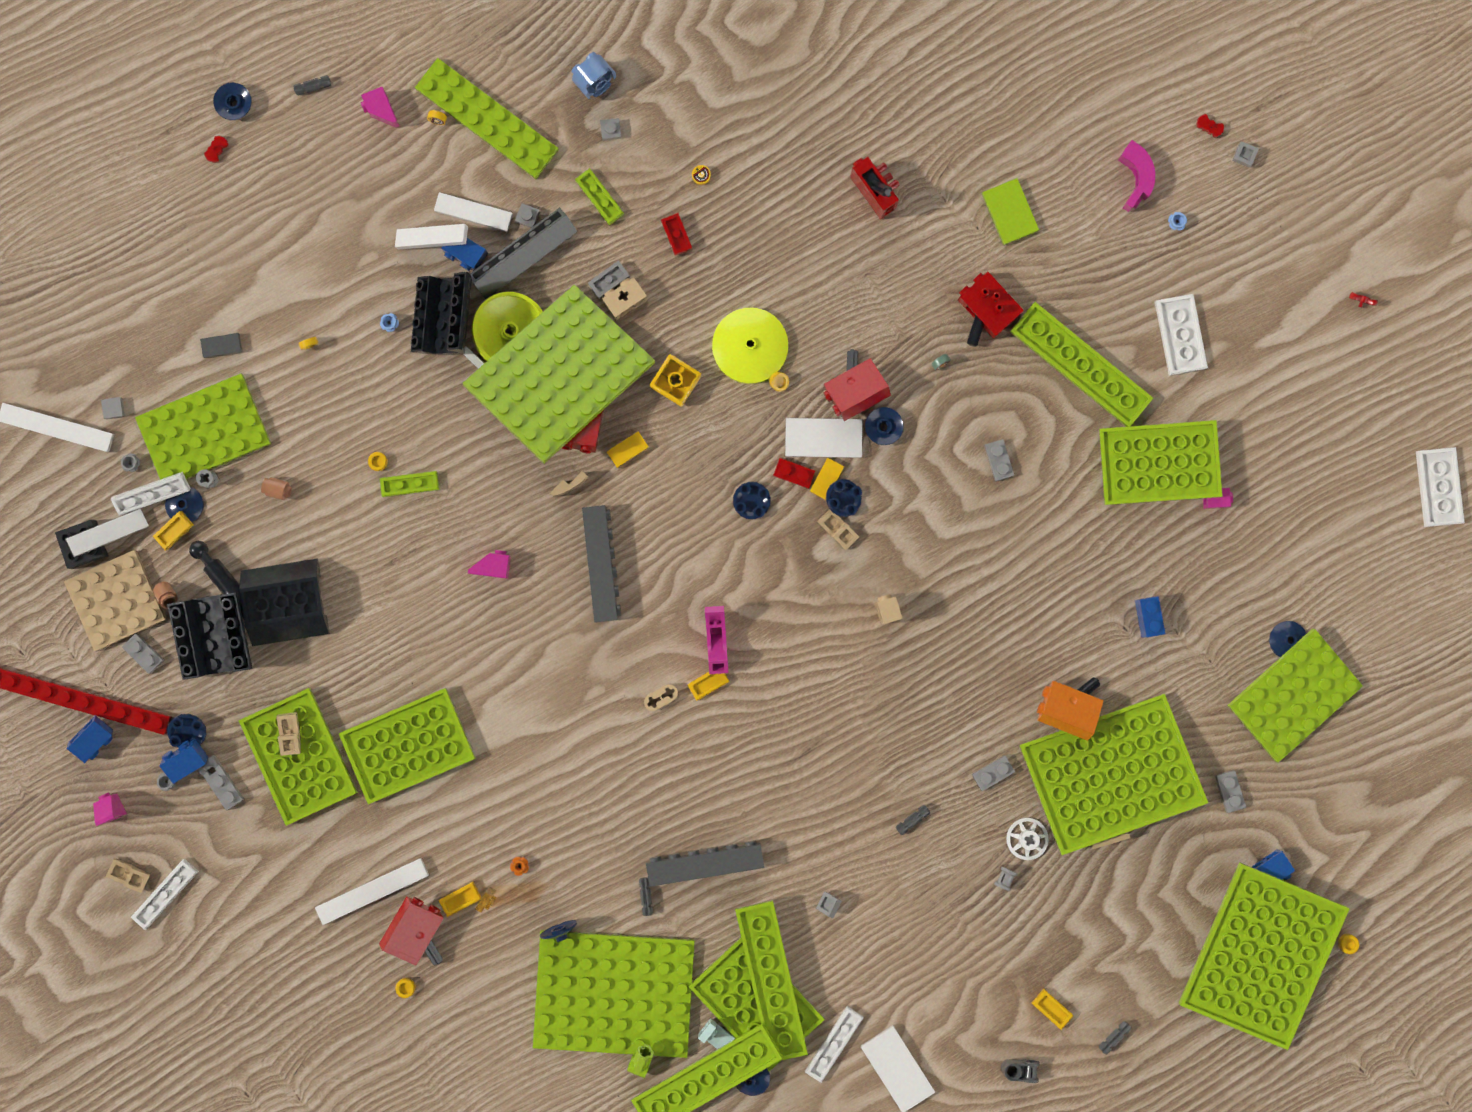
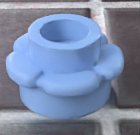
[1168,212,1187,231]
[380,313,399,332]

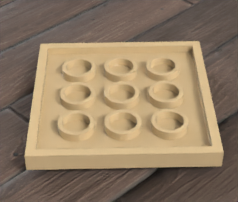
[64,550,167,651]

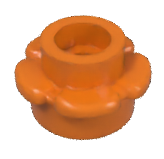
[510,857,529,876]

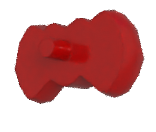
[1196,114,1224,138]
[204,136,229,163]
[1349,292,1378,308]

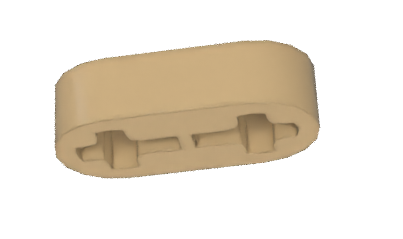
[644,684,678,711]

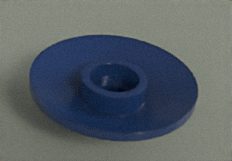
[213,82,252,120]
[865,407,904,445]
[165,487,204,522]
[1269,621,1307,657]
[540,920,577,942]
[736,1068,770,1096]

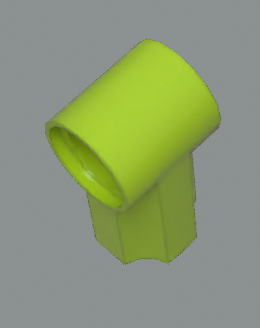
[627,1044,654,1078]

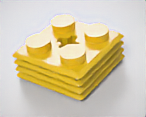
[650,354,701,407]

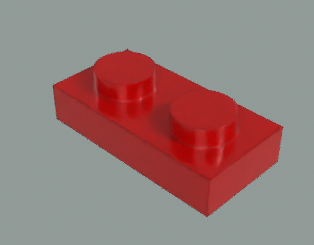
[661,213,692,256]
[773,458,815,489]

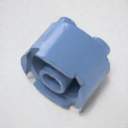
[571,52,616,99]

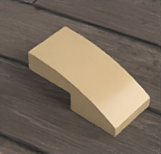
[550,471,589,497]
[817,509,859,550]
[276,712,301,756]
[106,858,150,893]

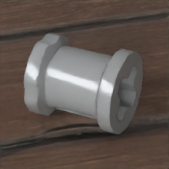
[196,469,218,488]
[994,867,1018,891]

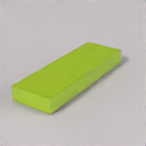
[575,168,624,226]
[379,471,440,497]

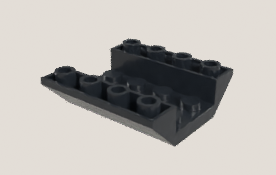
[410,272,472,355]
[239,558,330,647]
[167,592,253,680]

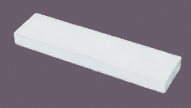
[434,192,513,232]
[395,224,468,250]
[111,472,191,516]
[66,509,149,557]
[131,859,199,930]
[805,1006,864,1083]

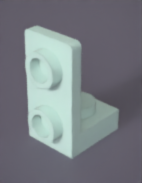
[698,1018,736,1049]

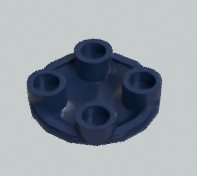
[826,479,862,517]
[733,482,771,520]
[167,714,207,748]

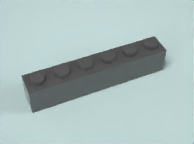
[470,207,577,299]
[582,505,621,623]
[646,840,764,887]

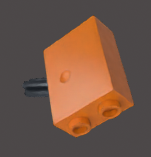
[1037,677,1104,741]

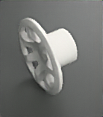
[1006,818,1049,860]

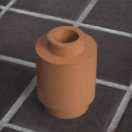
[261,477,292,500]
[153,582,178,609]

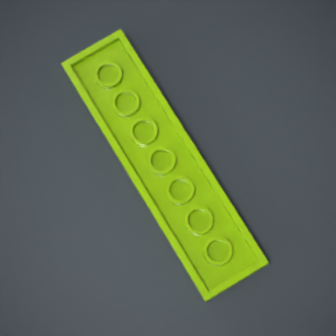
[415,58,559,179]
[1010,302,1153,427]
[735,900,808,1061]
[631,1023,783,1112]

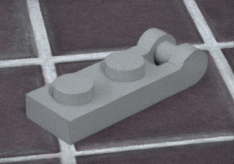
[198,755,244,811]

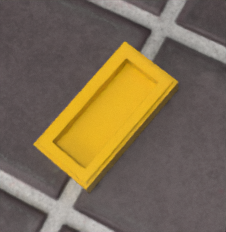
[607,431,649,468]
[809,458,844,500]
[153,511,194,551]
[687,672,730,701]
[438,881,482,917]
[1031,989,1074,1030]

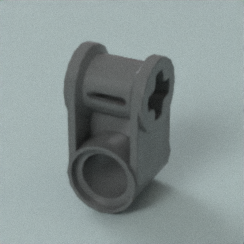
[1001,1059,1040,1083]

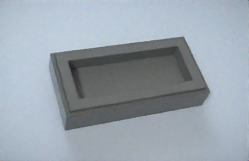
[200,333,242,358]

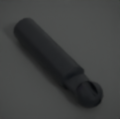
[189,540,244,620]

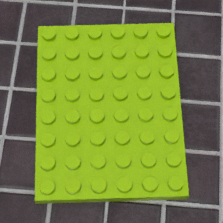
[463,284,655,464]
[1019,694,1208,856]
[1178,862,1350,1050]
[533,930,695,1058]

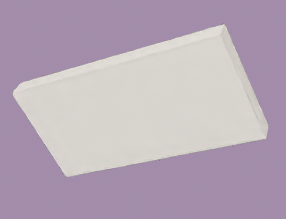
[1155,294,1208,376]
[785,418,862,458]
[1416,447,1465,527]
[861,1025,935,1112]

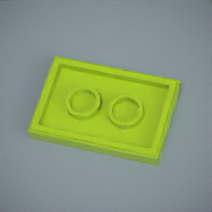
[982,178,1039,246]

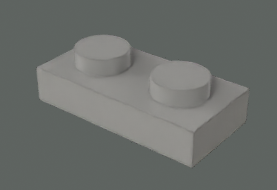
[588,260,630,299]
[984,439,1014,482]
[122,633,164,674]
[971,755,1015,791]
[1215,770,1246,813]

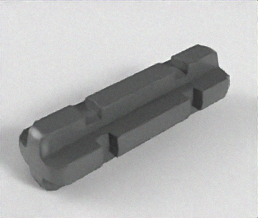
[293,75,331,96]
[896,805,930,835]
[639,877,653,916]
[1099,1021,1132,1055]

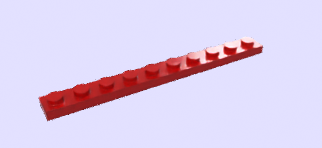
[0,668,172,735]

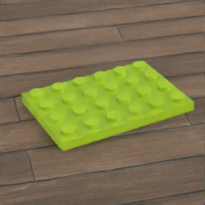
[135,373,271,480]
[1099,420,1223,505]
[1227,628,1363,763]
[238,688,358,826]
[338,688,476,804]
[689,937,825,1072]

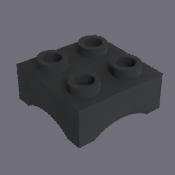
[55,520,109,569]

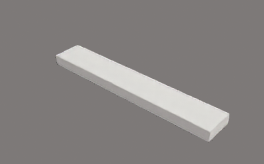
[0,403,115,452]
[315,858,429,925]

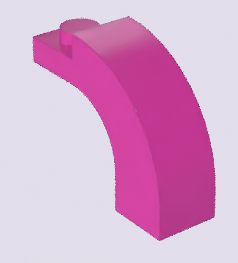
[1118,140,1155,212]
[705,606,729,674]

